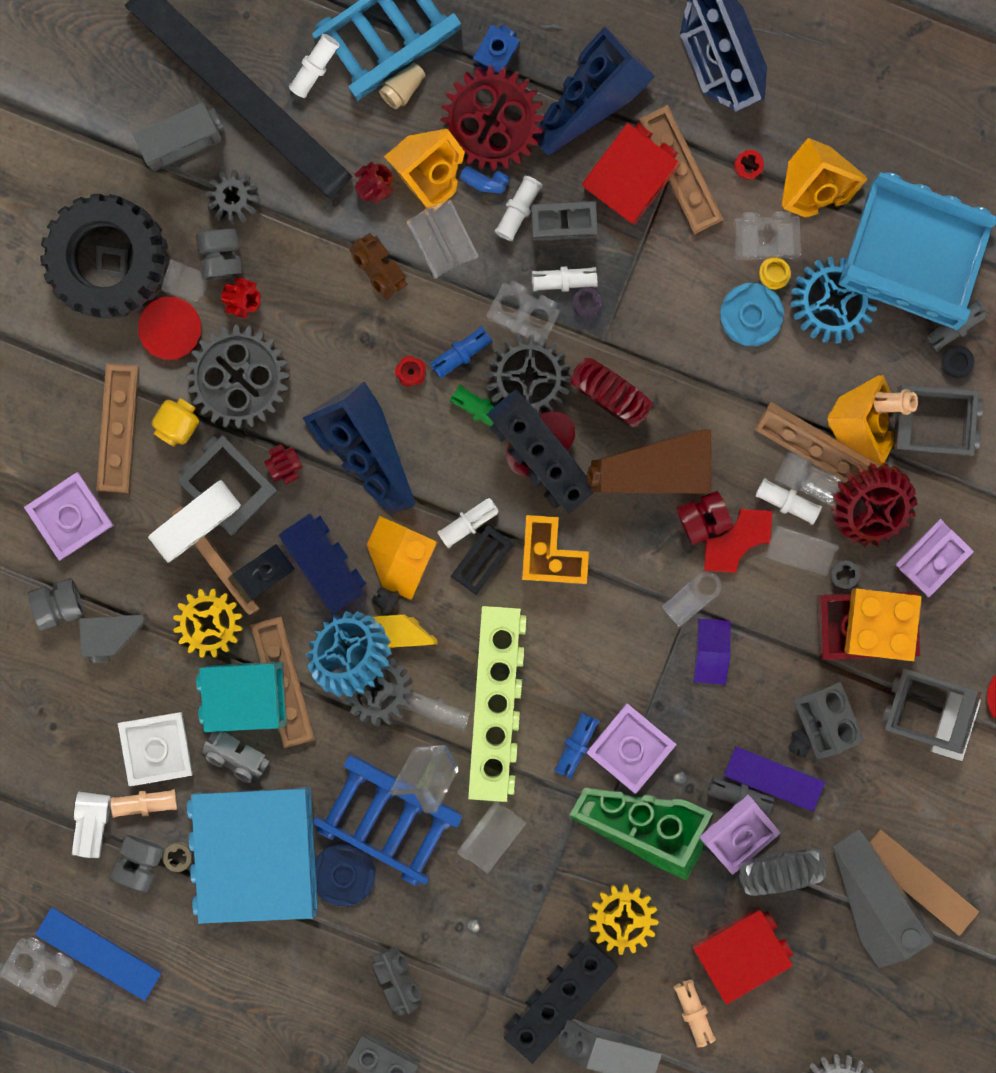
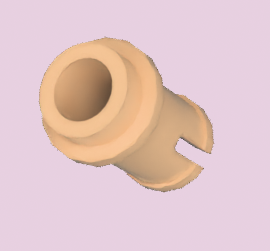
[874,389,918,415]

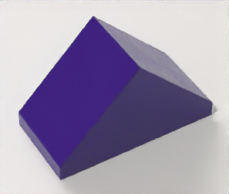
[693,618,731,685]

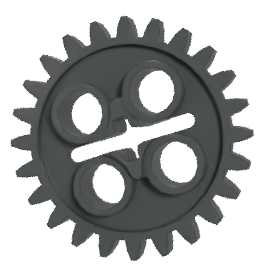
[185,325,290,429]

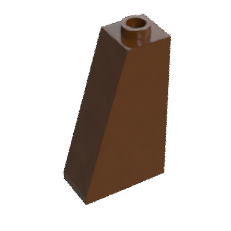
[587,429,711,494]

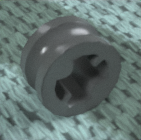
[830,560,860,589]

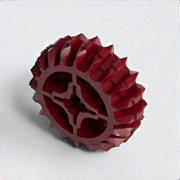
[570,358,653,427]
[830,462,918,547]

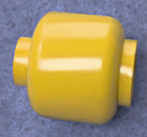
[151,398,199,447]

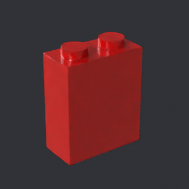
[581,123,681,225]
[692,907,794,1005]

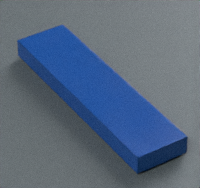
[35,906,162,1001]

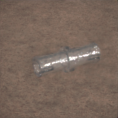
[403,690,471,731]

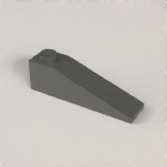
[833,828,934,968]

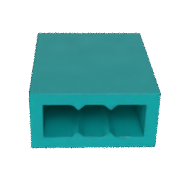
[196,661,287,732]

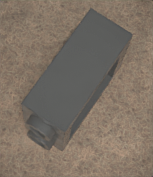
[133,102,225,172]
[893,385,983,456]
[177,435,279,536]
[882,669,982,754]
[557,1019,662,1073]

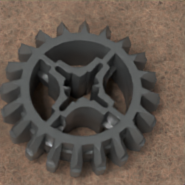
[486,334,571,415]
[739,847,827,896]

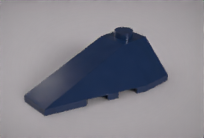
[534,27,655,155]
[303,381,416,515]

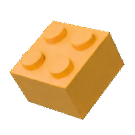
[845,588,922,661]

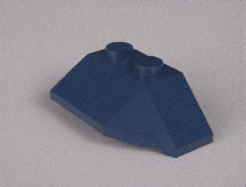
[680,0,767,112]

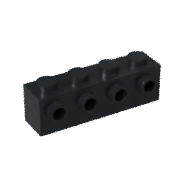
[486,389,593,514]
[503,938,618,1064]

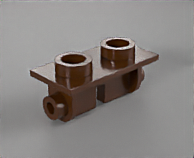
[349,233,408,301]

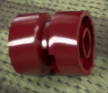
[676,490,734,546]

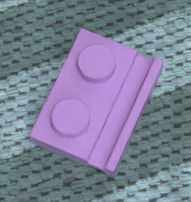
[894,519,974,597]

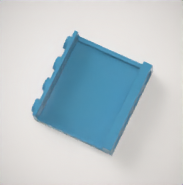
[838,172,996,330]
[187,787,318,924]

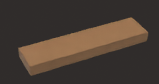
[639,105,724,234]
[96,363,139,493]
[754,402,880,483]
[172,506,262,615]
[250,616,315,748]
[869,828,979,936]

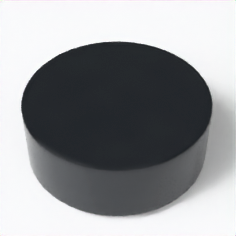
[941,346,974,379]

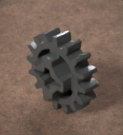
[344,658,414,727]

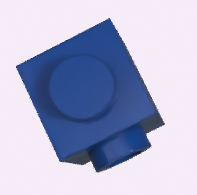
[473,25,520,74]

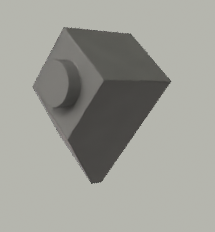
[79,614,148,663]

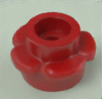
[395,356,426,387]

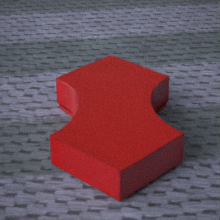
[704,509,772,573]

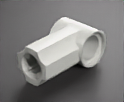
[72,792,111,858]

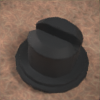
[372,587,399,615]
[789,730,812,757]

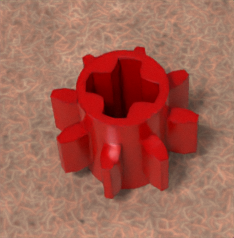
[221,277,261,318]

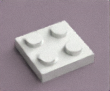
[118,712,193,786]

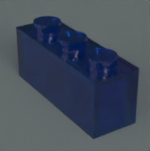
[279,513,367,615]

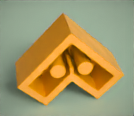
[522,515,589,584]

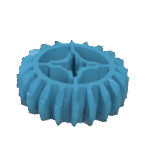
[790,257,877,344]
[305,611,392,697]

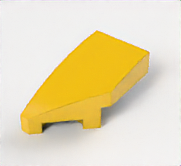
[373,614,437,648]

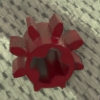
[354,162,394,204]
[264,444,303,485]

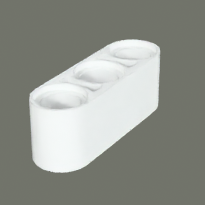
[148,480,241,563]

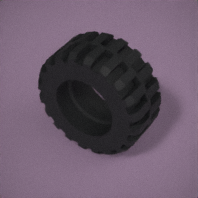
[40,193,169,319]

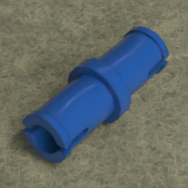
[429,326,493,379]
[554,712,600,779]

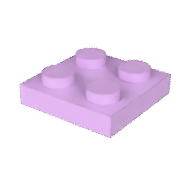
[24,472,114,561]
[586,703,677,794]
[700,795,781,875]

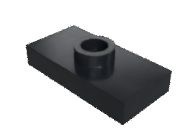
[228,544,295,604]

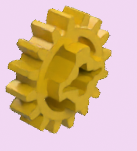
[173,589,243,658]
[588,883,658,955]

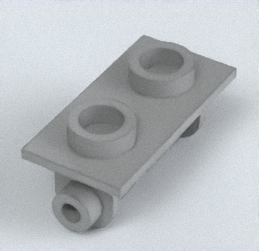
[202,731,270,784]

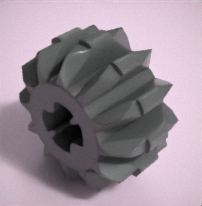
[205,169,260,225]

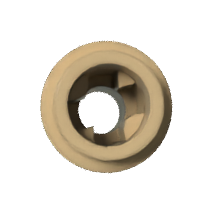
[379,62,426,109]

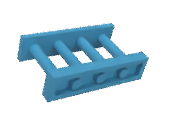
[312,0,462,102]

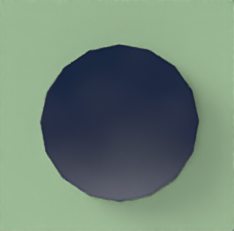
[315,842,375,907]

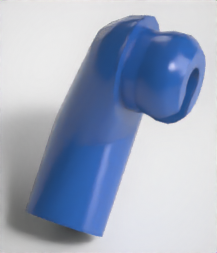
[460,166,510,194]

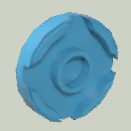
[720,283,784,346]

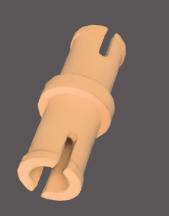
[111,789,177,818]
[674,980,716,1047]

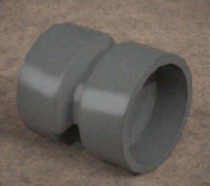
[196,229,243,281]
[28,578,85,631]
[110,835,164,892]

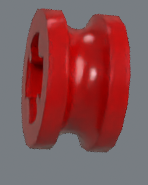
[734,149,764,180]

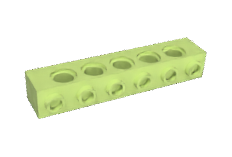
[468,606,526,802]

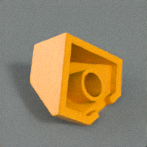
[384,129,465,214]
[782,138,868,218]
[827,375,894,465]
[367,516,438,600]

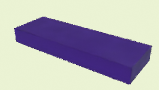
[723,746,825,812]

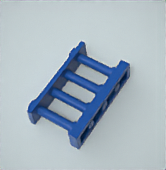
[313,754,463,886]

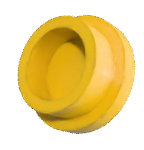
[758,257,791,289]

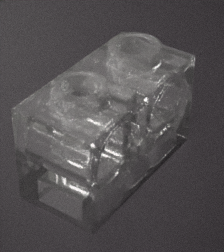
[486,281,561,345]
[0,937,78,1007]

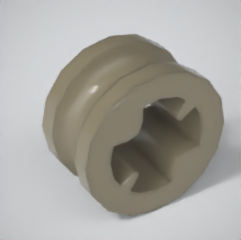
[163,842,193,872]

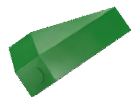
[570,788,713,881]

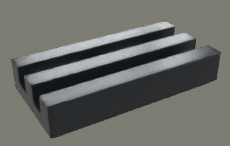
[450,525,514,595]

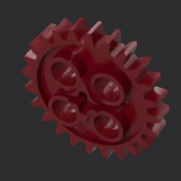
[440,65,545,171]

